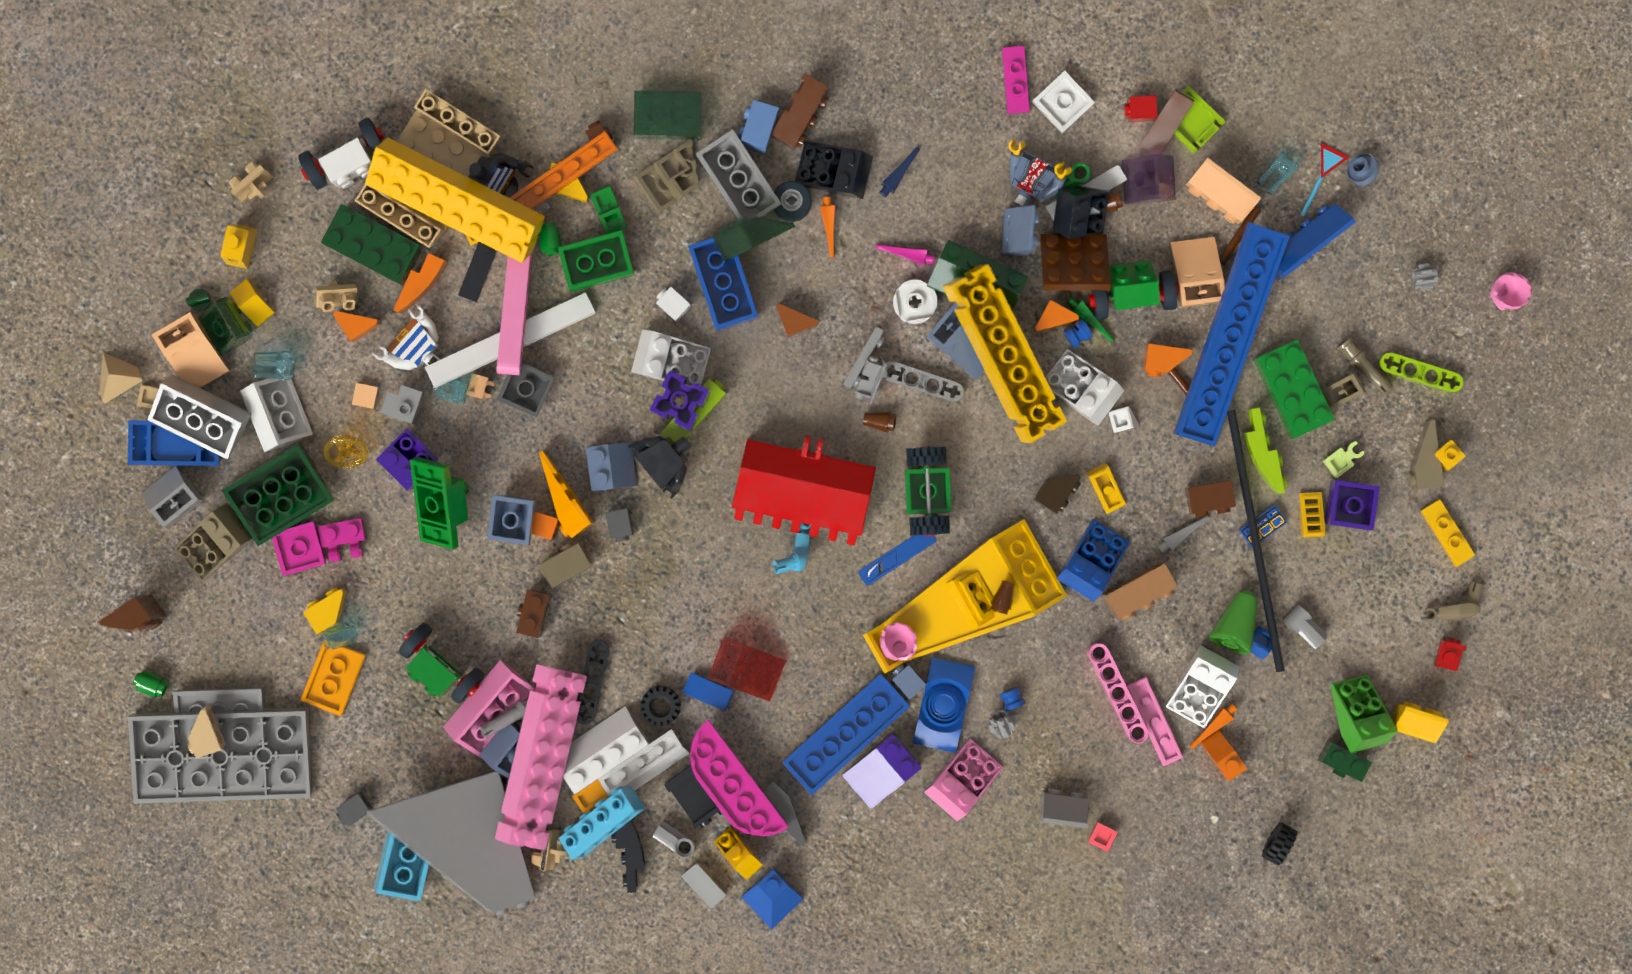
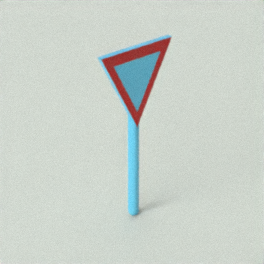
[1301,142,1350,216]

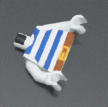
[372,303,441,370]

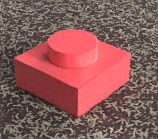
[1087,822,1118,852]

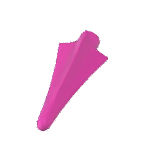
[876,244,936,267]

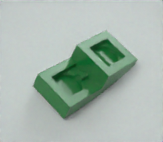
[590,185,627,234]

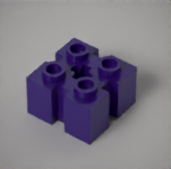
[650,370,711,432]

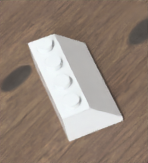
[563,706,650,794]

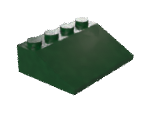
[222,441,334,546]

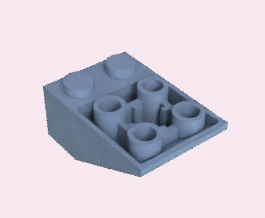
[1001,205,1039,257]
[926,302,985,380]

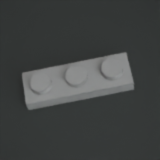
[843,327,885,390]

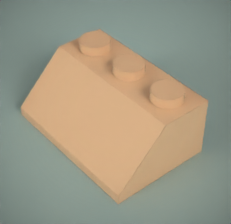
[1186,158,1261,224]

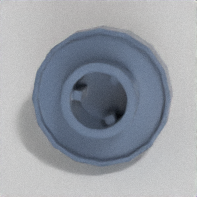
[1346,153,1380,186]

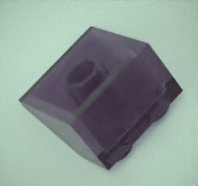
[1122,154,1176,204]

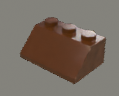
[98,595,167,632]

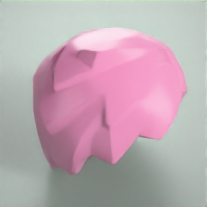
[1490,272,1532,311]
[880,622,917,660]

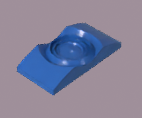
[128,420,219,466]
[912,657,975,753]

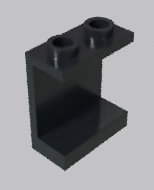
[664,765,722,828]

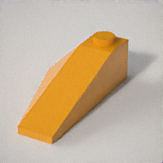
[539,450,595,538]

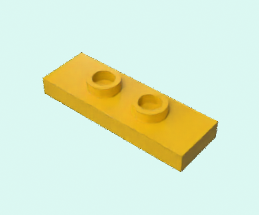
[1420,499,1475,567]

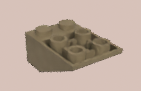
[174,504,253,582]

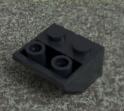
[1053,186,1109,239]

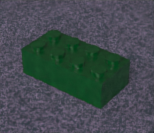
[321,204,424,286]

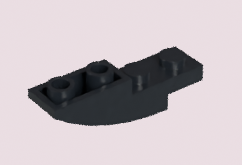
[611,819,645,893]

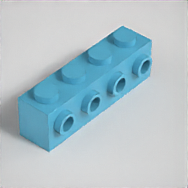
[559,786,645,860]

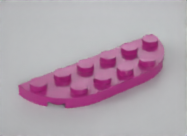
[690,720,789,836]

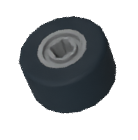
[774,181,812,222]

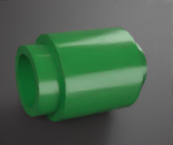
[537,222,562,256]
[133,670,169,698]

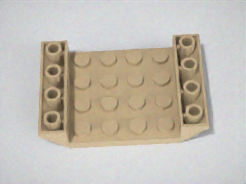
[354,89,501,248]

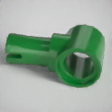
[1056,163,1092,197]

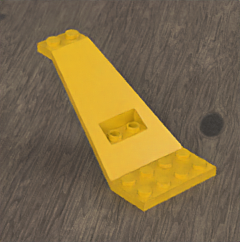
[863,519,1067,674]

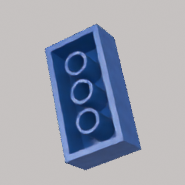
[688,232,759,332]

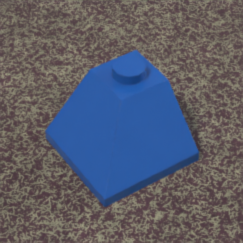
[741,866,804,929]

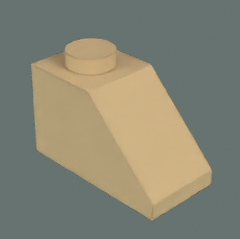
[188,704,226,759]

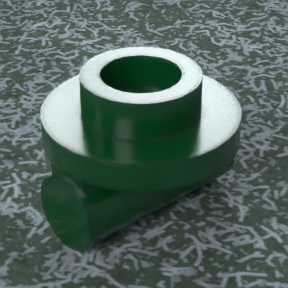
[186,289,211,311]

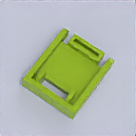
[1173,85,1226,154]

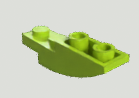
[1243,408,1287,494]

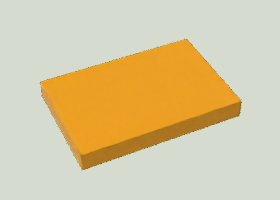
[300,638,367,716]

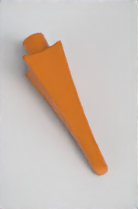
[820,197,835,258]
[1190,704,1238,749]

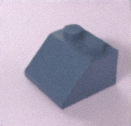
[586,442,637,492]
[487,495,535,545]
[479,724,521,778]

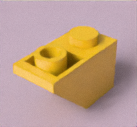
[303,587,347,634]
[714,827,763,880]

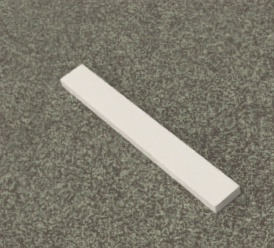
[425,292,595,388]

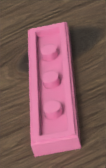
[1126,676,1183,766]

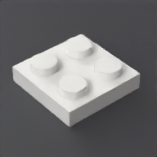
[1032,71,1095,133]

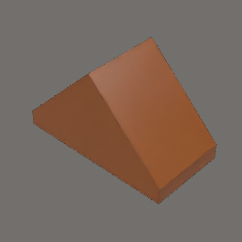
[776,303,819,337]

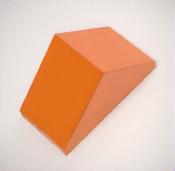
[1034,300,1079,333]
[333,310,381,342]

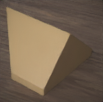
[100,352,142,404]

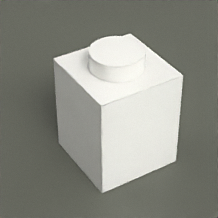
[656,287,691,322]

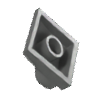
[496,363,555,418]

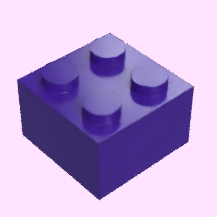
[1325,480,1380,531]

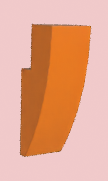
[394,253,447,314]

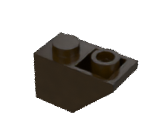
[1033,474,1081,514]

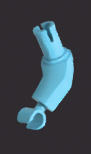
[772,523,811,574]

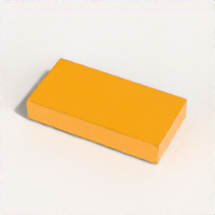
[572,779,609,814]

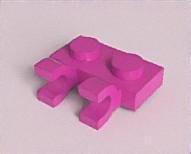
[318,518,366,562]

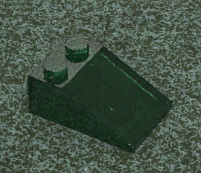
[713,216,795,261]

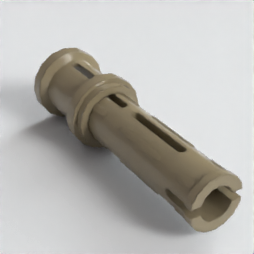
[1336,335,1393,395]

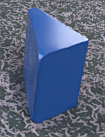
[1251,626,1272,659]

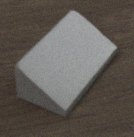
[681,861,727,908]

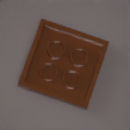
[1040,234,1111,290]

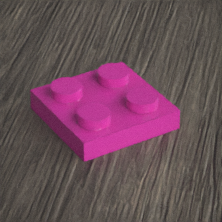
[272,521,327,576]

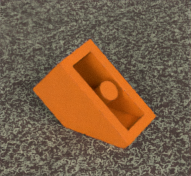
[1142,344,1192,378]
[1201,730,1247,781]

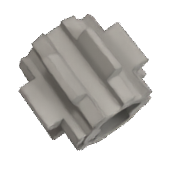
[1411,263,1438,291]
[988,709,1016,739]

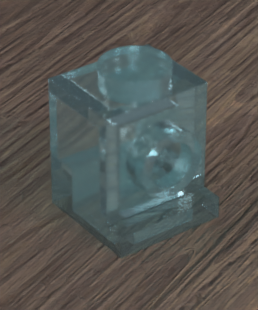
[433,380,469,406]

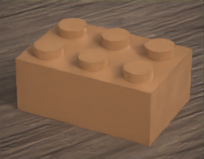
[1102,563,1178,621]

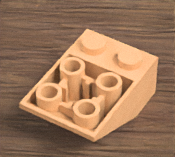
[1170,237,1225,308]
[152,312,230,388]

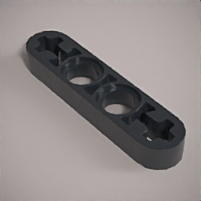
[577,640,609,725]

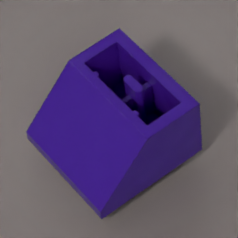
[376,428,439,491]

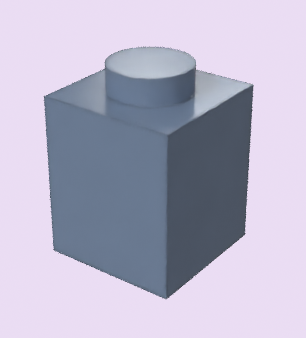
[892,664,926,700]

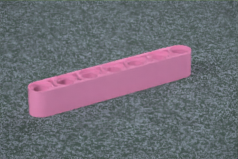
[497,253,532,375]

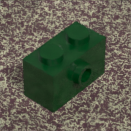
[1318,740,1372,782]

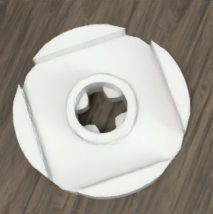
[893,280,937,324]

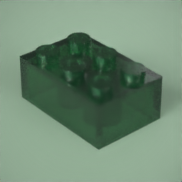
[634,91,702,140]

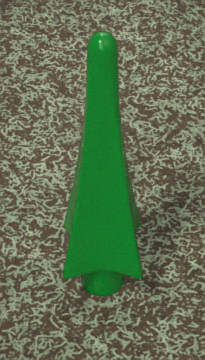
[1067,297,1114,342]

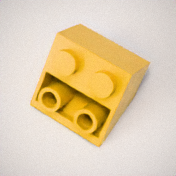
[1392,701,1449,743]

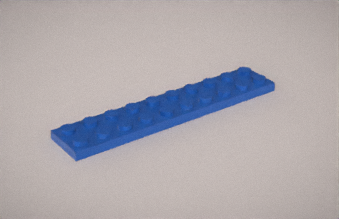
[1174,222,1290,446]

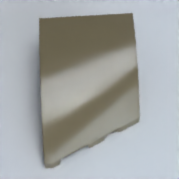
[634,139,699,214]

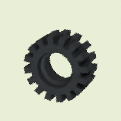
[640,686,681,727]
[1262,822,1298,866]

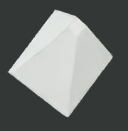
[1108,406,1139,433]

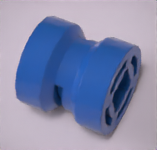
[1063,319,1093,349]

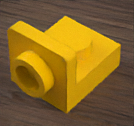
[1435,440,1466,471]

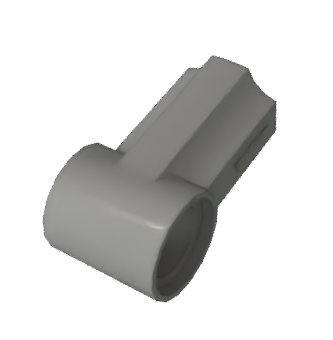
[1282,605,1328,649]
[652,820,696,858]

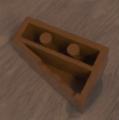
[771,73,829,151]

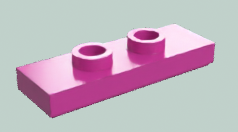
[1002,46,1030,115]

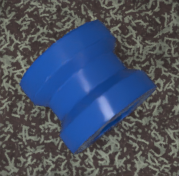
[999,687,1026,711]

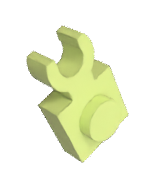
[1323,441,1365,478]

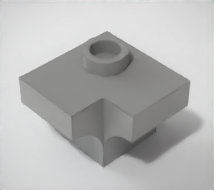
[380,385,424,425]

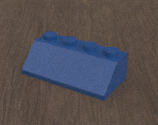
[1276,203,1356,281]

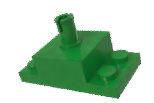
[410,457,470,550]

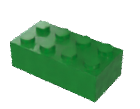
[1253,339,1335,439]

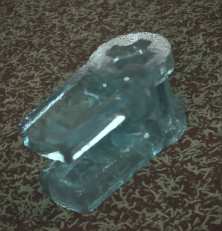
[1255,151,1300,196]
[252,351,296,380]

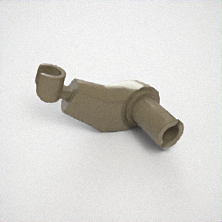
[1423,582,1484,623]

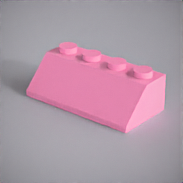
[443,660,535,758]

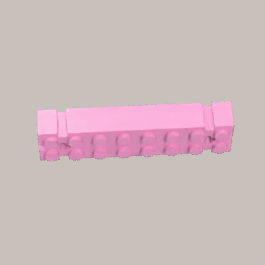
[495,664,587,850]

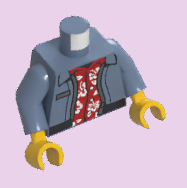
[1009,138,1072,207]

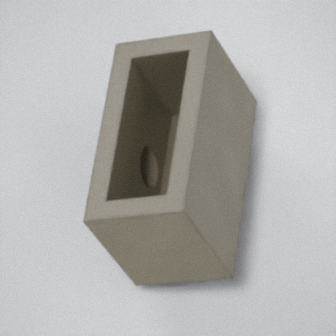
[538,542,591,589]

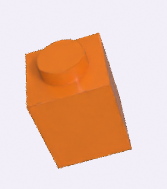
[531,511,559,540]

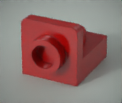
[1434,637,1467,671]

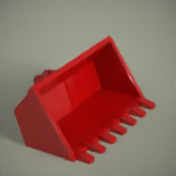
[732,435,876,546]

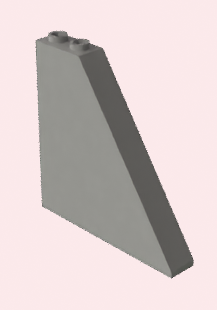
[366,771,535,915]

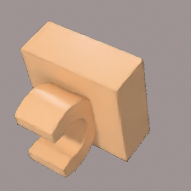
[466,373,494,399]

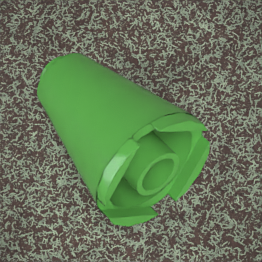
[1209,590,1258,655]

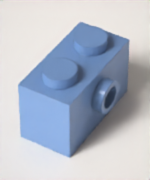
[738,100,779,155]

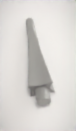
[1157,516,1210,553]

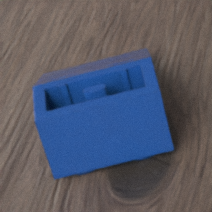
[1056,519,1130,602]

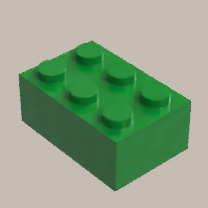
[558,230,635,293]

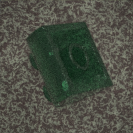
[198,297,252,356]

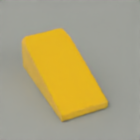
[1086,463,1126,514]

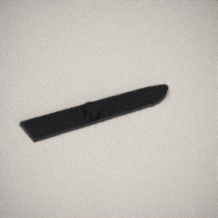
[458,176,518,302]

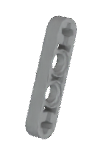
[884,361,964,402]

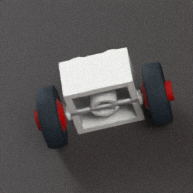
[298,118,385,190]

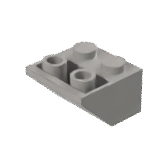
[141,466,204,528]

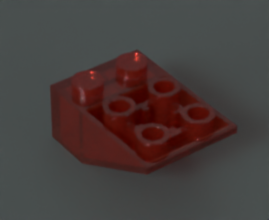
[707,636,786,701]

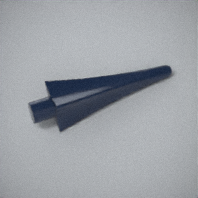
[879,147,920,198]

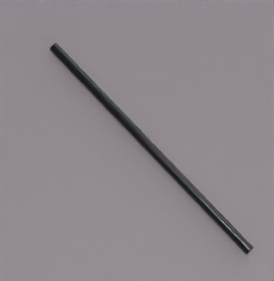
[1227,410,1285,672]

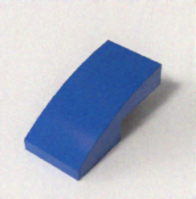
[682,672,734,711]

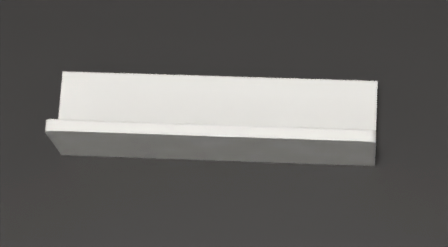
[598,729,689,797]

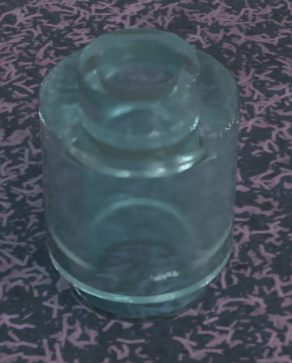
[322,622,357,650]

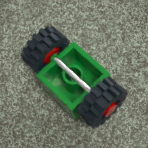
[904,446,951,536]

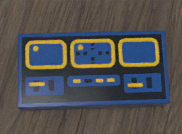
[1238,504,1288,548]

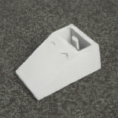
[631,330,711,387]
[1045,349,1124,426]
[1166,645,1239,728]

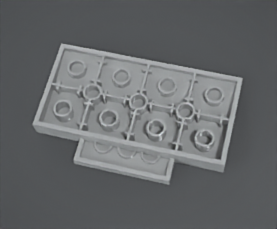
[128,687,311,803]

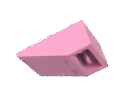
[924,738,1003,821]

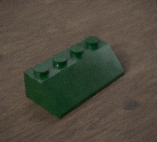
[927,240,1029,312]

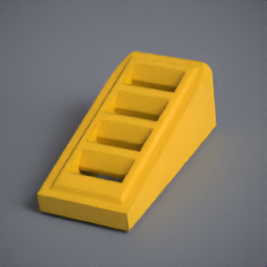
[1299,492,1325,537]

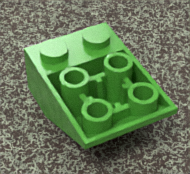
[1331,674,1398,753]

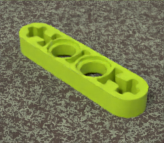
[1378,353,1464,393]

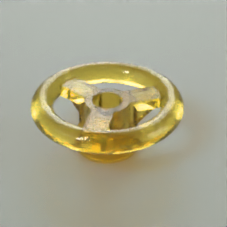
[323,436,368,469]

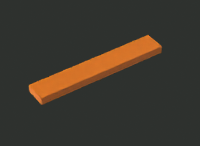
[510,131,618,210]

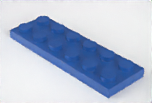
[782,673,910,795]

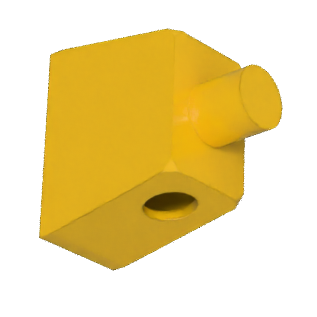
[221,224,258,269]

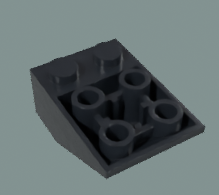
[795,141,873,199]

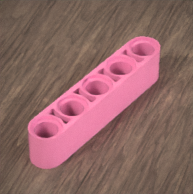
[1087,643,1148,743]

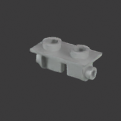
[854,356,887,404]

